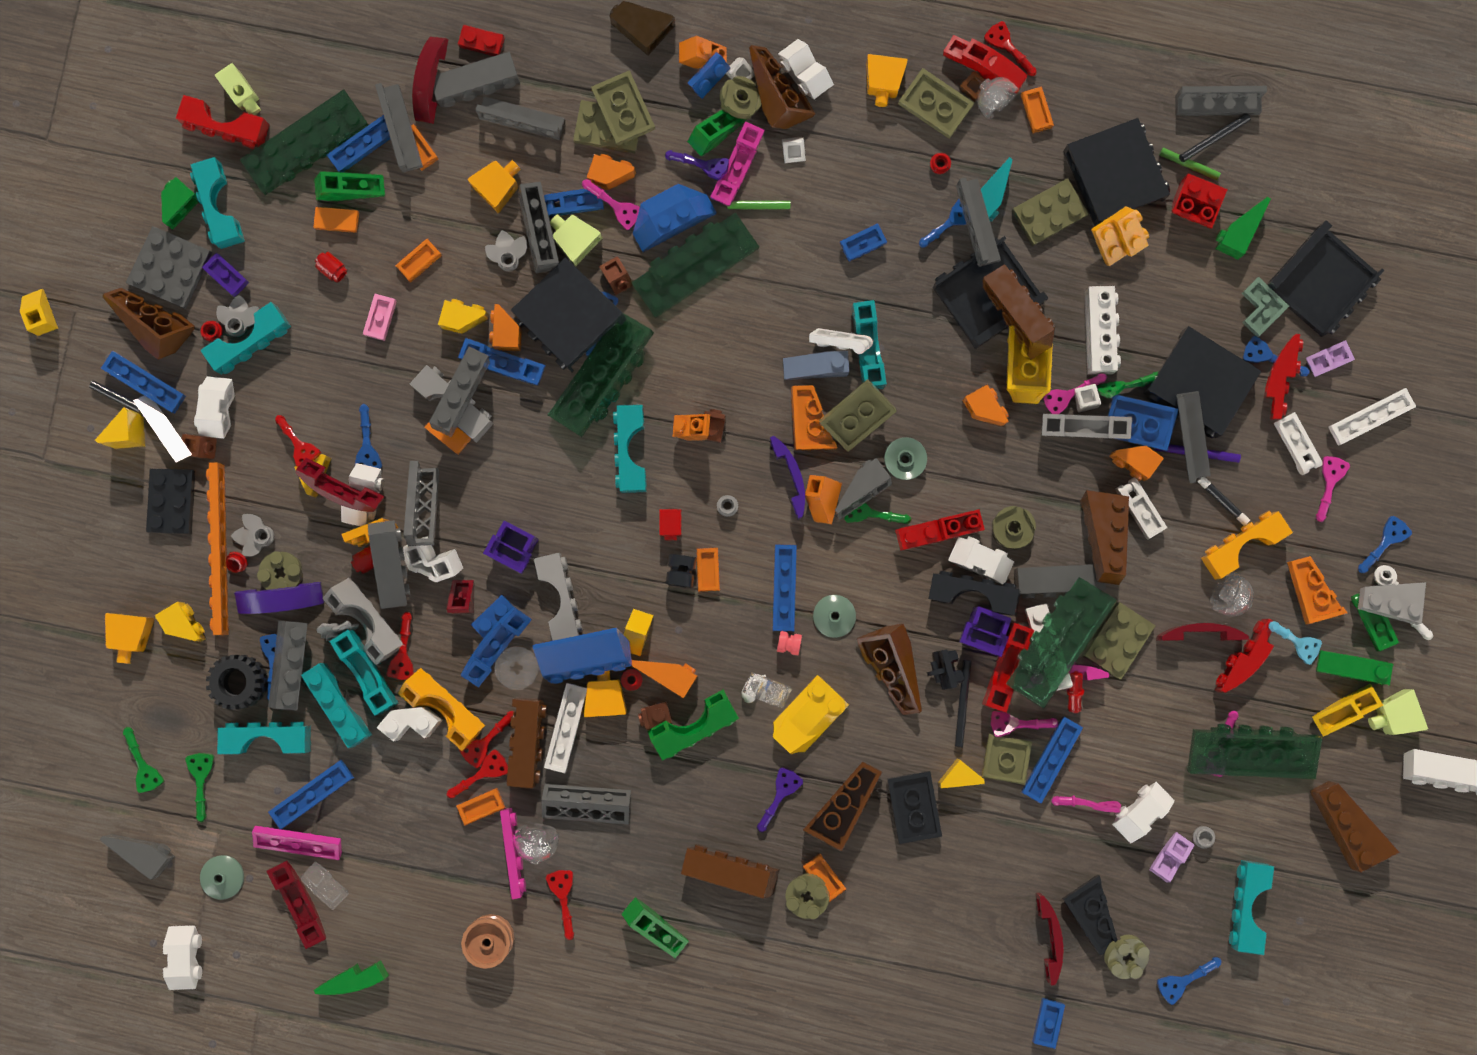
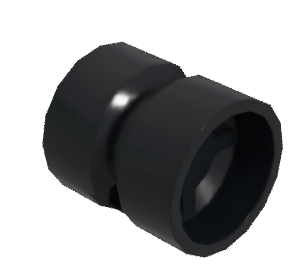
[665,554,697,588]

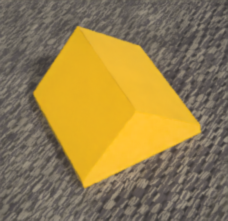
[95,407,145,449]

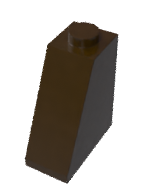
[609,0,676,56]

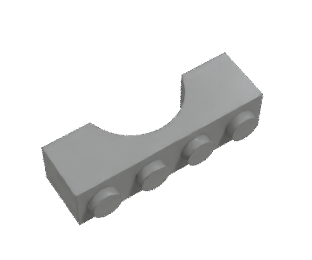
[410,365,493,443]
[1042,414,1132,439]
[534,553,583,641]
[323,577,403,665]

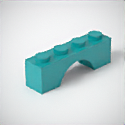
[190,157,245,249]
[851,300,887,389]
[200,302,291,375]
[613,405,647,493]
[329,630,399,716]
[301,663,372,748]
[217,722,311,754]
[1229,860,1274,955]

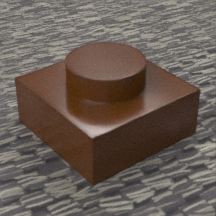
[959,71,990,102]

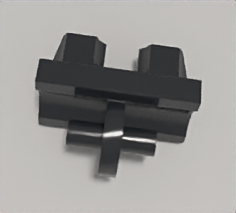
[927,649,964,690]

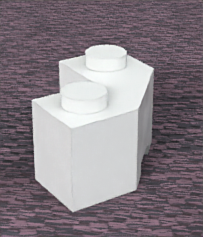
[778,39,834,99]
[194,376,235,438]
[341,463,384,526]
[403,536,463,582]
[948,536,1014,585]
[377,707,443,742]
[1112,782,1174,844]
[163,926,202,990]

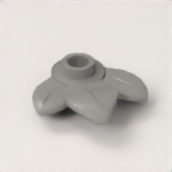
[485,230,527,272]
[216,295,259,337]
[231,514,274,557]
[317,621,359,641]

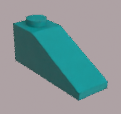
[981,157,1013,222]

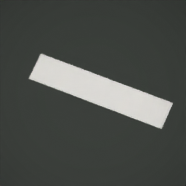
[134,396,192,462]

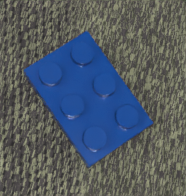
[1108,395,1178,451]

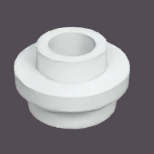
[1374,565,1397,586]

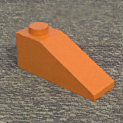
[632,660,698,698]

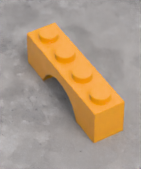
[1201,511,1293,580]
[398,668,485,751]

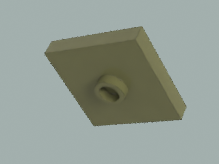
[981,734,1032,785]

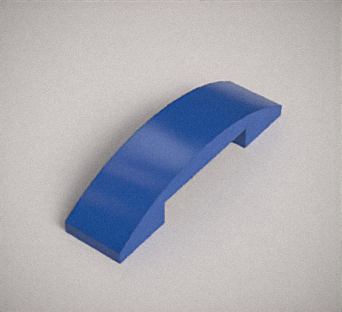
[458,338,545,386]
[461,607,532,688]

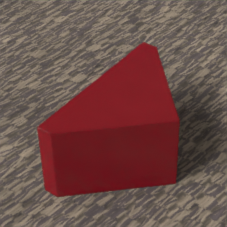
[447,580,474,614]

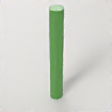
[1159,148,1221,181]
[727,201,790,209]

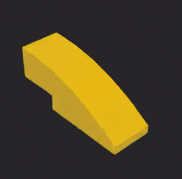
[1312,684,1383,737]

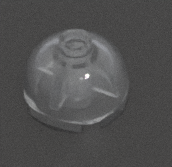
[977,77,1019,120]
[1210,573,1254,617]
[515,824,559,864]

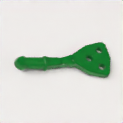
[1096,372,1158,398]
[845,503,912,524]
[123,727,164,793]
[185,753,214,822]

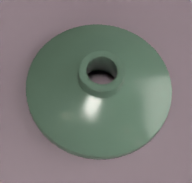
[884,437,927,480]
[813,595,856,638]
[200,855,244,900]

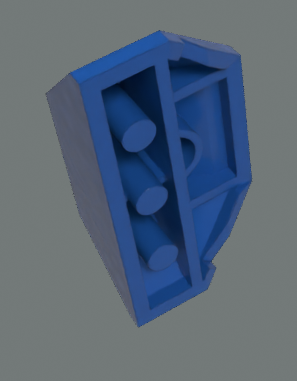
[633,184,717,252]

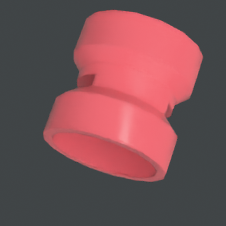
[777,631,802,656]

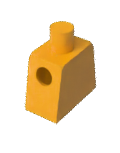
[866,54,908,107]
[467,160,521,213]
[105,613,154,664]
[584,670,627,717]

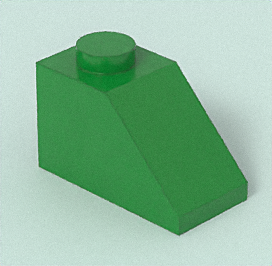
[161,177,199,230]

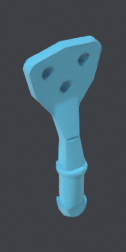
[1269,621,1322,665]

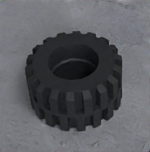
[206,655,268,710]

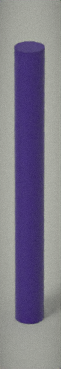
[1154,444,1241,463]

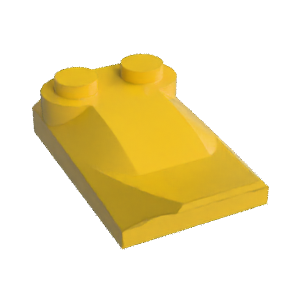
[1007,326,1053,404]
[773,675,849,754]

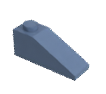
[783,351,849,380]

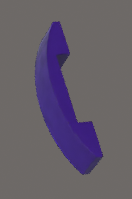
[770,436,805,520]
[234,582,324,614]

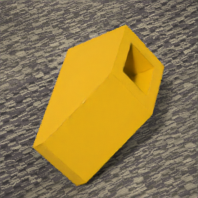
[20,289,58,336]
[438,299,489,334]
[155,602,206,641]

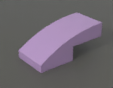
[1306,341,1355,377]
[1149,832,1194,882]

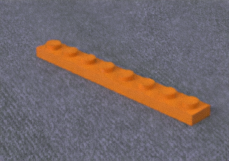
[206,462,229,635]

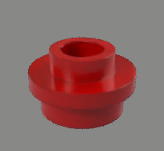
[930,153,951,174]
[201,321,223,342]
[225,552,247,573]
[621,669,643,691]

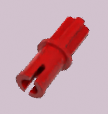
[1067,671,1084,713]

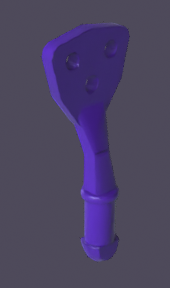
[665,150,729,180]
[757,768,803,832]

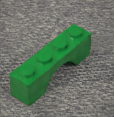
[647,689,739,761]

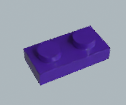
[202,253,249,298]

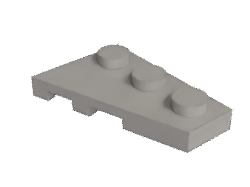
[1358,582,1426,625]

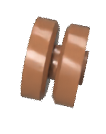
[461,914,515,969]

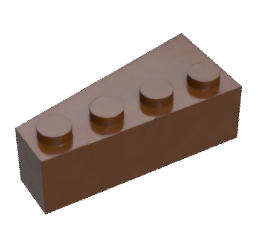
[983,264,1055,360]
[1080,490,1129,585]
[507,698,547,788]
[803,762,882,851]
[1310,781,1400,872]
[681,844,780,899]

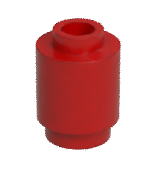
[315,252,348,283]
[351,546,374,574]

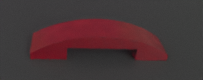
[412,36,449,124]
[295,458,384,512]
[1156,623,1249,641]
[266,860,326,949]
[1035,892,1064,986]

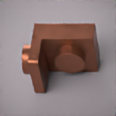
[599,256,633,295]
[704,409,726,443]
[182,434,217,459]
[638,702,672,730]

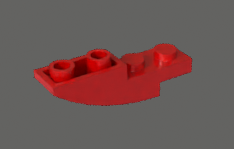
[943,35,1027,94]
[1264,334,1303,420]
[895,509,985,551]
[1215,619,1274,693]

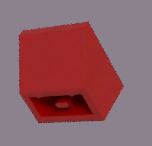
[1172,173,1228,229]

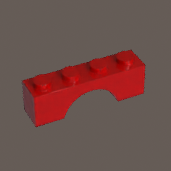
[176,95,270,149]
[982,623,1034,713]

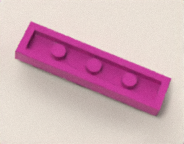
[500,808,526,899]
[252,826,342,860]

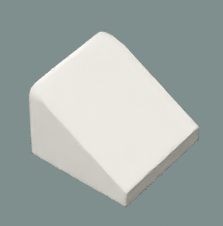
[726,57,755,80]
[782,137,806,163]
[1074,384,1101,412]

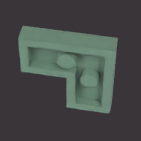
[1242,277,1289,337]

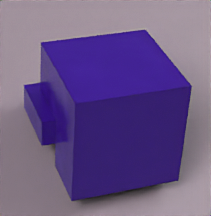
[483,521,539,574]
[959,606,1011,657]

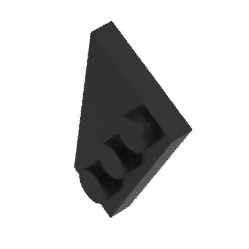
[1062,874,1118,956]

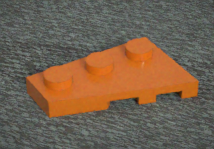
[791,385,837,450]
[1287,556,1347,624]

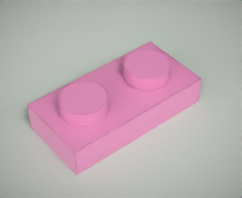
[363,294,397,341]

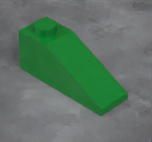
[687,110,747,156]
[314,171,385,201]
[1215,197,1271,260]
[1316,650,1393,685]
[621,897,689,958]

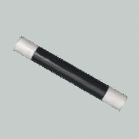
[1197,477,1250,526]

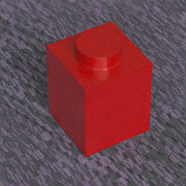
[659,509,682,541]

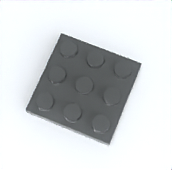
[126,226,212,309]

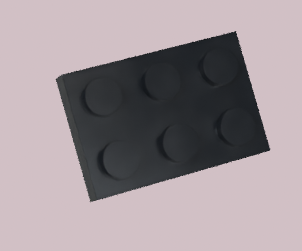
[146,469,195,534]
[887,771,942,844]

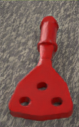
[984,21,1037,77]
[275,415,321,467]
[387,612,414,680]
[459,711,514,768]
[446,749,508,799]
[546,870,574,940]

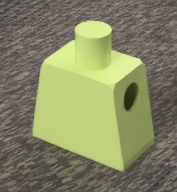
[215,63,261,115]
[550,215,602,267]
[1368,689,1428,735]

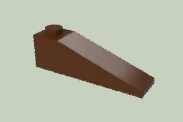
[749,45,815,129]
[103,288,195,360]
[856,623,922,715]

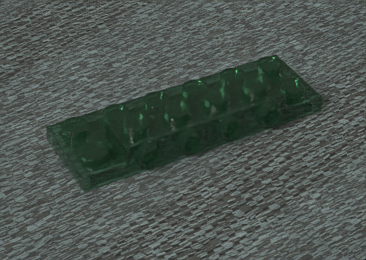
[239,89,369,195]
[631,212,759,319]
[548,313,654,438]
[1006,577,1117,709]
[1187,724,1322,779]

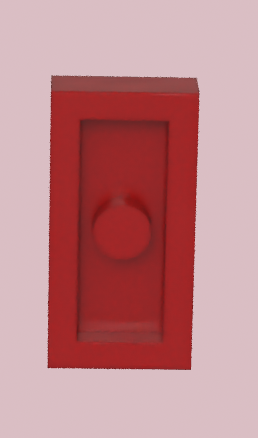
[458,25,504,56]

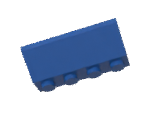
[533,628,632,684]

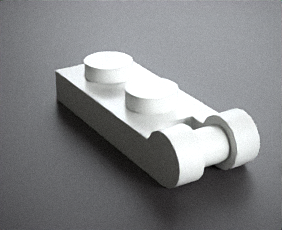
[809,328,873,354]
[1274,412,1322,475]
[1116,477,1167,539]

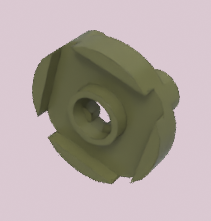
[720,76,761,119]
[992,506,1036,549]
[257,551,303,590]
[785,873,830,919]
[1104,935,1150,979]

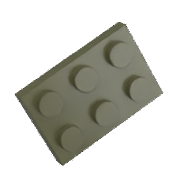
[898,68,974,139]
[591,70,655,146]
[573,100,639,154]
[1012,178,1089,246]
[819,379,897,452]
[1083,602,1156,680]

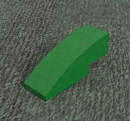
[313,960,389,995]

